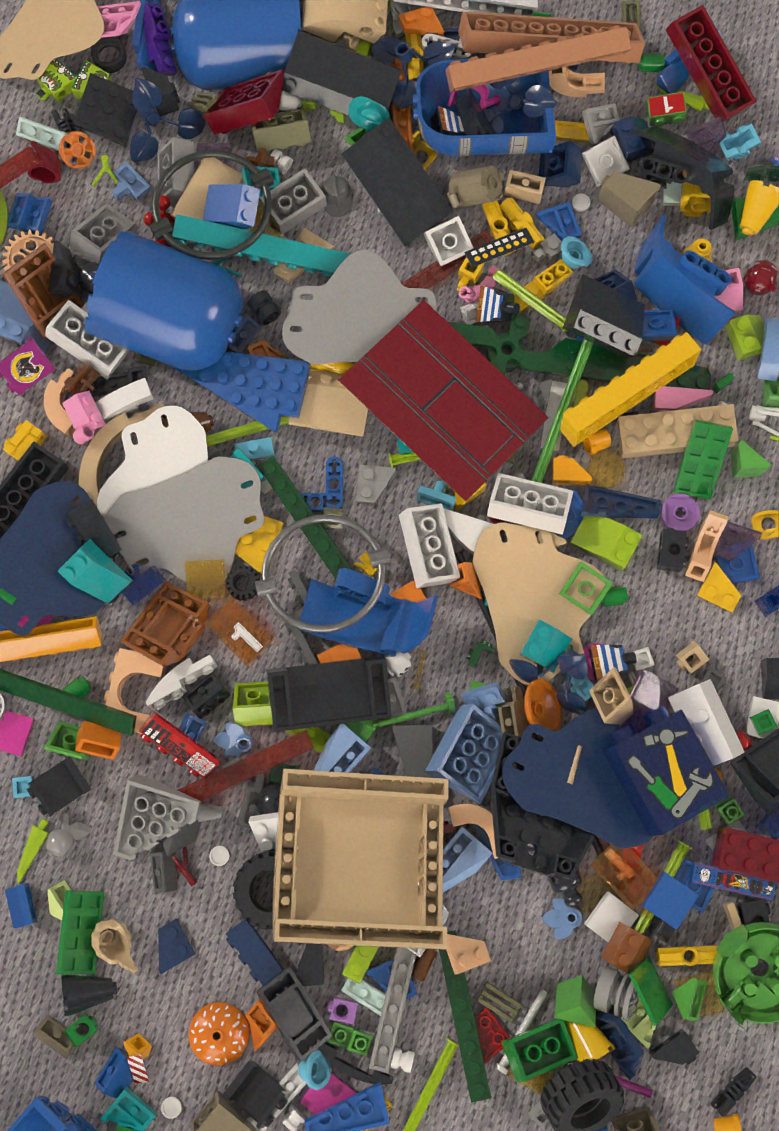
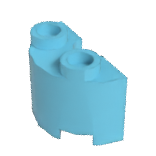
[718,124,761,161]

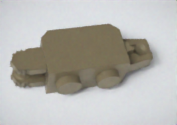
[498,685,533,738]

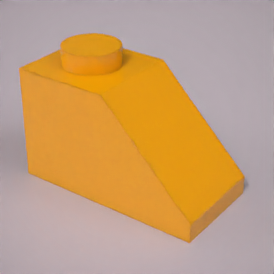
[552,455,592,485]

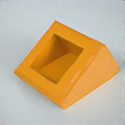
[123,1033,152,1060]

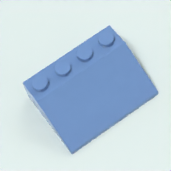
[425,704,502,804]

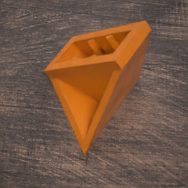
[449,562,483,600]
[245,1000,277,1052]

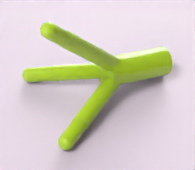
[92,155,119,187]

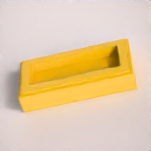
[555,120,589,143]

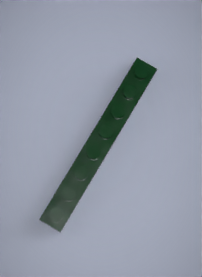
[257,455,354,579]
[439,930,492,1103]

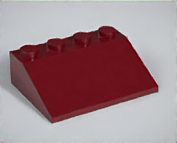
[204,70,284,135]

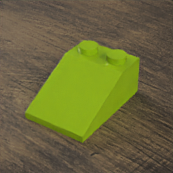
[570,517,643,571]

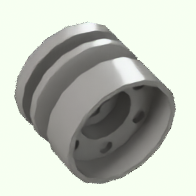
[593,967,640,1021]

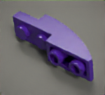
[144,2,177,77]

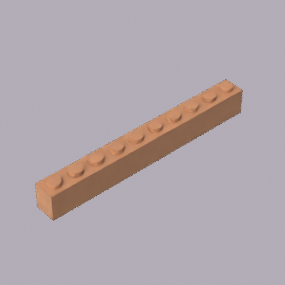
[445,25,631,92]

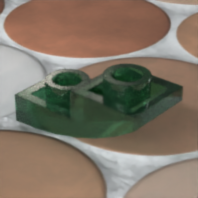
[744,165,779,182]

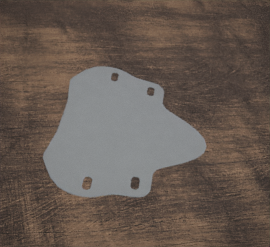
[282,250,437,365]
[104,457,264,590]

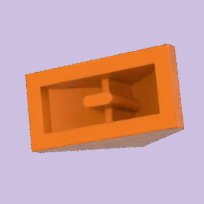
[391,580,426,602]

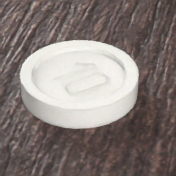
[572,193,590,212]
[209,846,230,866]
[161,1096,182,1119]

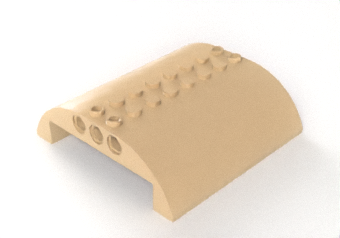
[273,769,448,949]

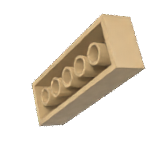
[617,404,738,459]

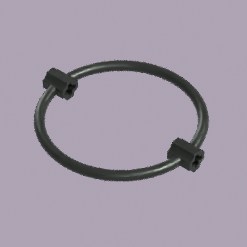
[149,150,274,260]

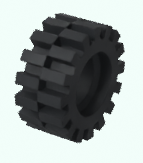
[225,565,260,601]

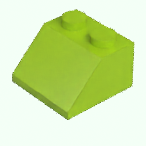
[725,314,764,361]
[233,681,272,726]

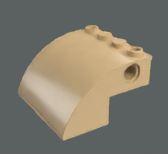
[301,0,388,44]

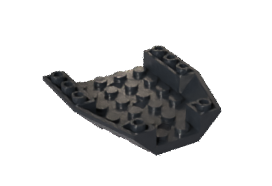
[490,732,596,879]

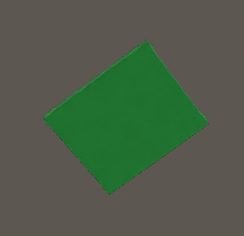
[629,956,673,1026]

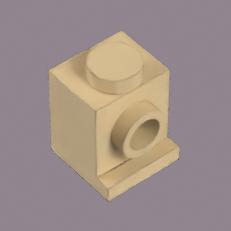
[676,641,710,674]

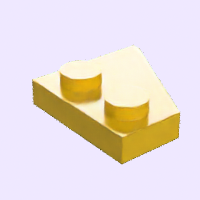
[697,562,742,613]

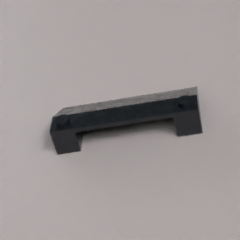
[282,31,402,115]
[341,118,453,246]
[266,656,392,732]
[730,729,779,816]

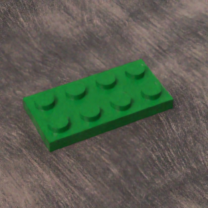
[673,419,733,499]
[56,890,105,975]

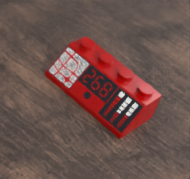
[139,711,220,778]

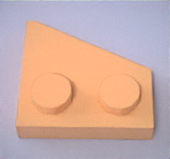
[446,934,491,975]

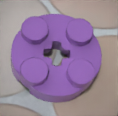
[661,494,700,531]

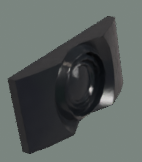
[256,966,333,1062]

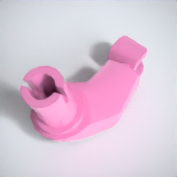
[459,265,499,303]

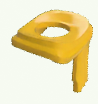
[412,131,437,170]
[751,510,779,540]

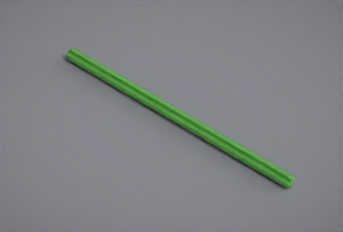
[531,339,593,483]

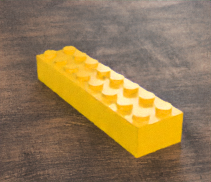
[560,332,701,447]

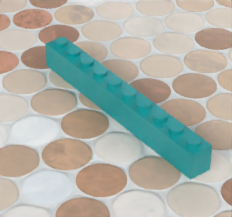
[172,214,351,278]

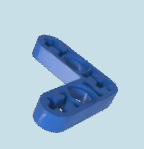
[300,456,343,512]

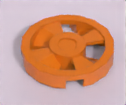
[59,131,96,169]

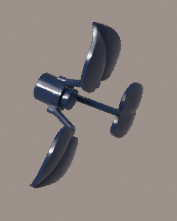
[372,36,456,109]
[130,78,206,162]
[483,78,557,134]
[509,650,588,714]

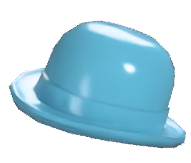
[561,236,593,269]
[298,1049,331,1090]

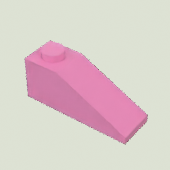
[652,386,713,413]

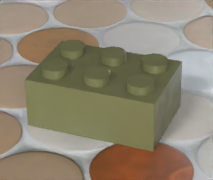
[252,108,311,153]

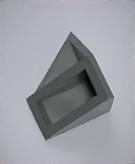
[161,821,201,856]

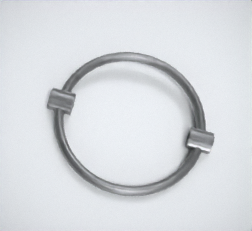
[255,514,391,633]

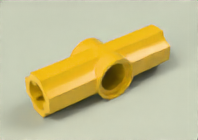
[405,33,424,82]
[499,197,544,250]
[482,200,516,256]
[656,945,718,966]

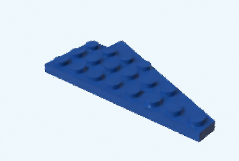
[169,352,311,433]

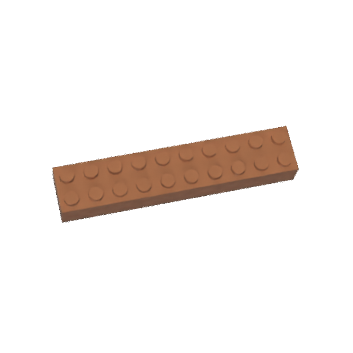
[458,11,645,64]

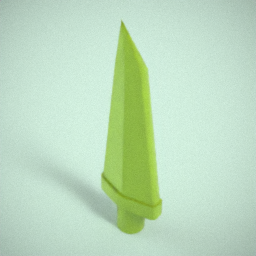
[656,85,710,112]
[17,818,49,885]

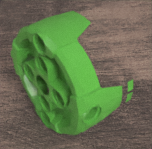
[713,922,779,1030]

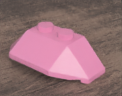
[97,1,141,38]

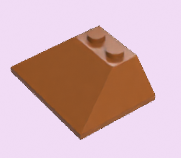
[2,243,83,339]
[120,581,209,667]

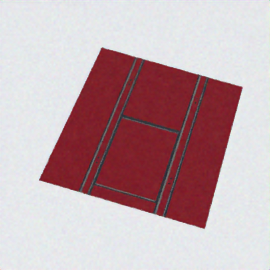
[338,300,549,502]

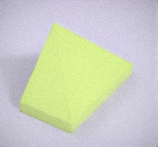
[48,880,71,920]

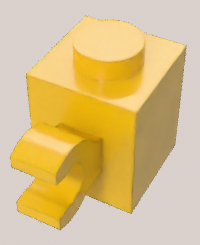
[457,257,484,293]

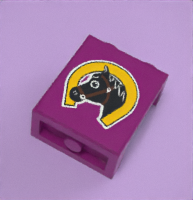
[0,336,55,395]

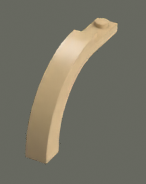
[79,403,165,507]

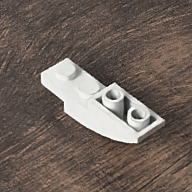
[146,655,218,710]

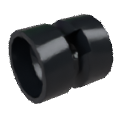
[247,290,281,326]

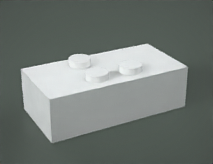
[45,300,129,380]
[487,473,573,535]
[399,503,460,589]
[668,679,745,771]

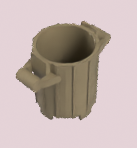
[447,165,505,208]

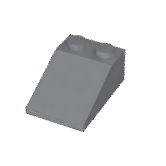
[69,203,135,264]

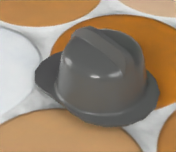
[321,174,352,217]

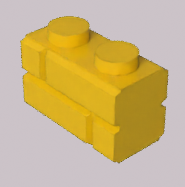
[3,420,47,461]

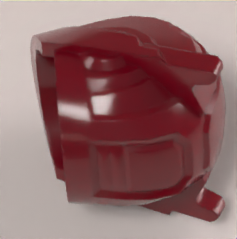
[25,141,61,183]
[743,260,778,296]

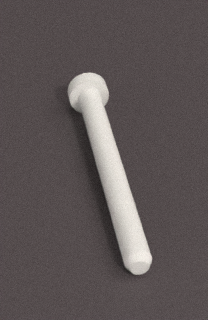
[494,989,547,1075]

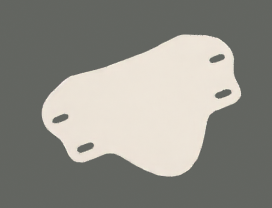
[97,406,208,518]

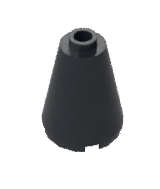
[61,975,117,1016]

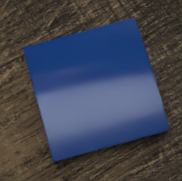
[7,193,53,234]

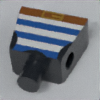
[430,106,466,136]
[476,286,520,323]
[588,645,637,684]

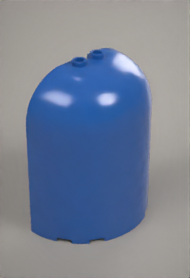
[170,0,303,90]
[85,231,243,370]

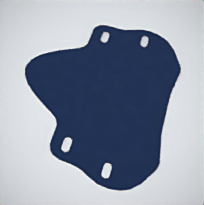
[0,481,105,636]
[502,709,658,849]

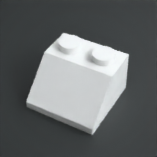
[424,216,473,266]

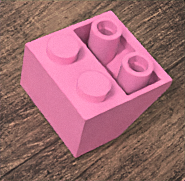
[714,268,743,312]

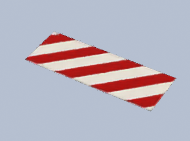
[127,1055,149,1084]

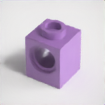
[327,996,358,1024]

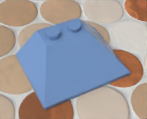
[0,281,51,355]

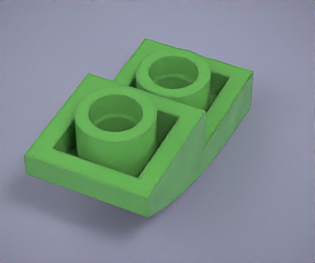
[704,781,745,826]
[327,1020,373,1056]

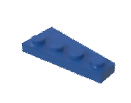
[304,1081,390,1131]

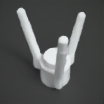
[749,405,779,437]

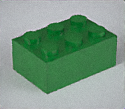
[501,1018,578,1082]

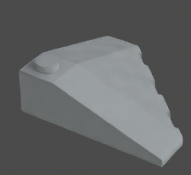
[113,775,201,860]

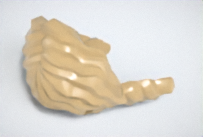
[91,918,138,973]

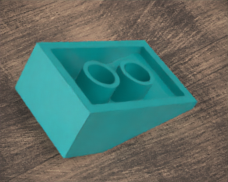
[58,539,132,603]

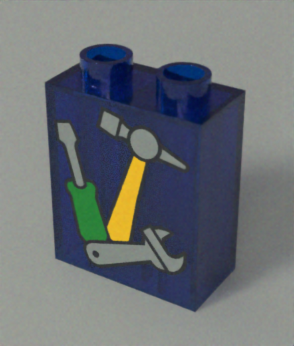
[602,705,730,836]

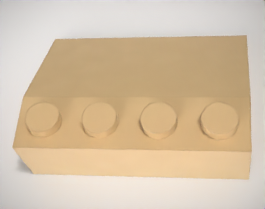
[170,158,244,220]
[289,369,369,437]

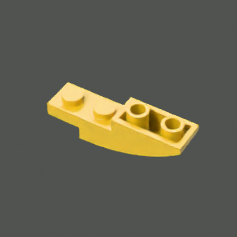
[514,259,573,315]

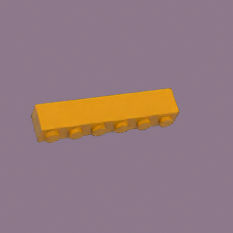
[0,616,102,662]

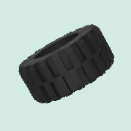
[232,851,275,930]
[540,1059,624,1131]

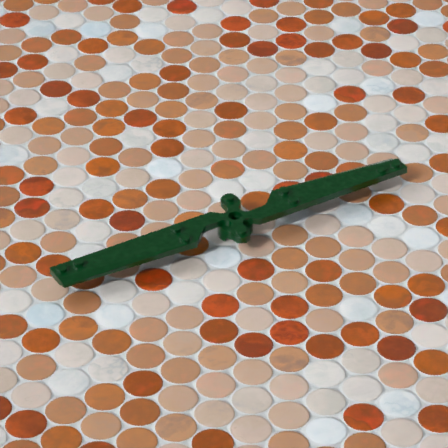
[447,313,711,390]

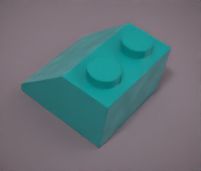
[519,619,572,673]

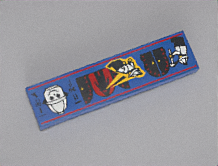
[691,862,776,901]

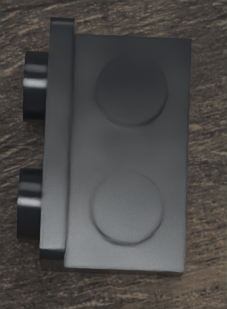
[182,672,230,719]

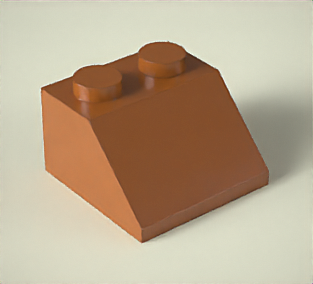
[601,922,653,974]

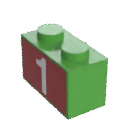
[646,92,687,126]

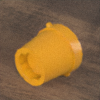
[582,428,611,456]
[713,1113,742,1131]

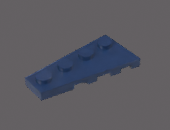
[580,484,661,519]

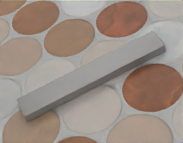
[369,947,416,1074]

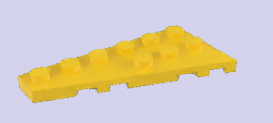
[235,515,284,574]

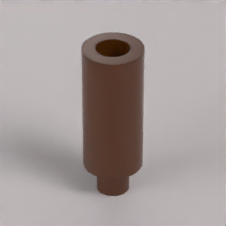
[411,949,437,982]

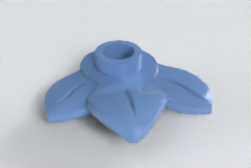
[214,722,253,759]
[542,898,583,939]

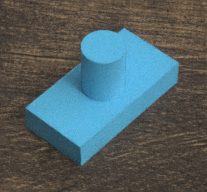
[234,437,275,461]
[416,481,456,511]

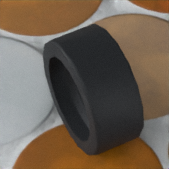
[91,36,127,73]

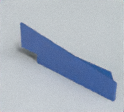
[132,0,160,72]
[657,28,722,94]

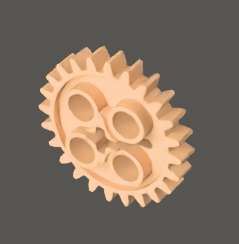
[2,230,54,271]

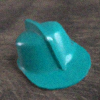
[348,96,390,131]

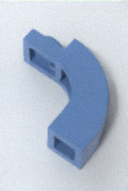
[757,318,779,381]

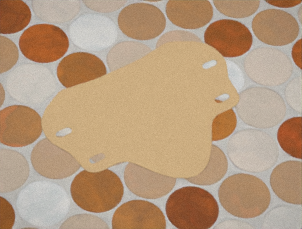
[0,0,104,80]
[473,523,606,685]

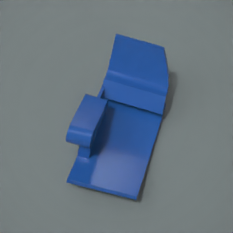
[634,214,735,345]
[297,568,438,657]

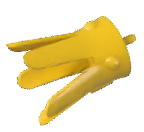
[353,549,378,577]

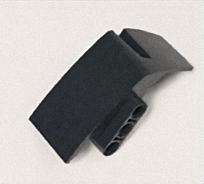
[634,126,734,230]

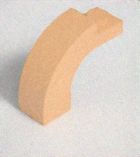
[548,67,605,98]
[44,368,76,438]
[685,510,728,582]
[448,804,498,859]

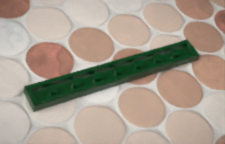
[0,669,137,736]

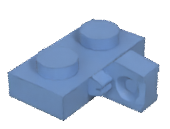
[112,162,151,201]
[461,682,506,720]

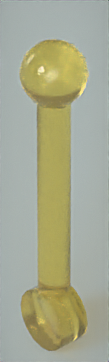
[413,650,427,690]

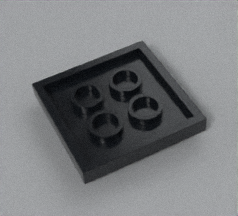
[73,73,137,146]

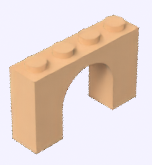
[104,648,167,734]

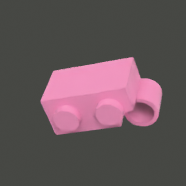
[62,391,106,444]

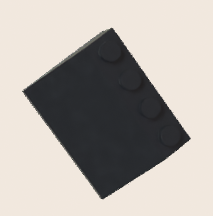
[562,274,645,358]

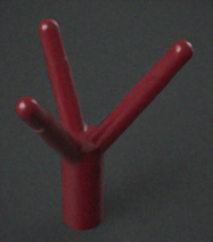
[172,846,198,887]

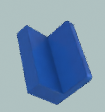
[5,883,38,929]
[94,1047,134,1098]

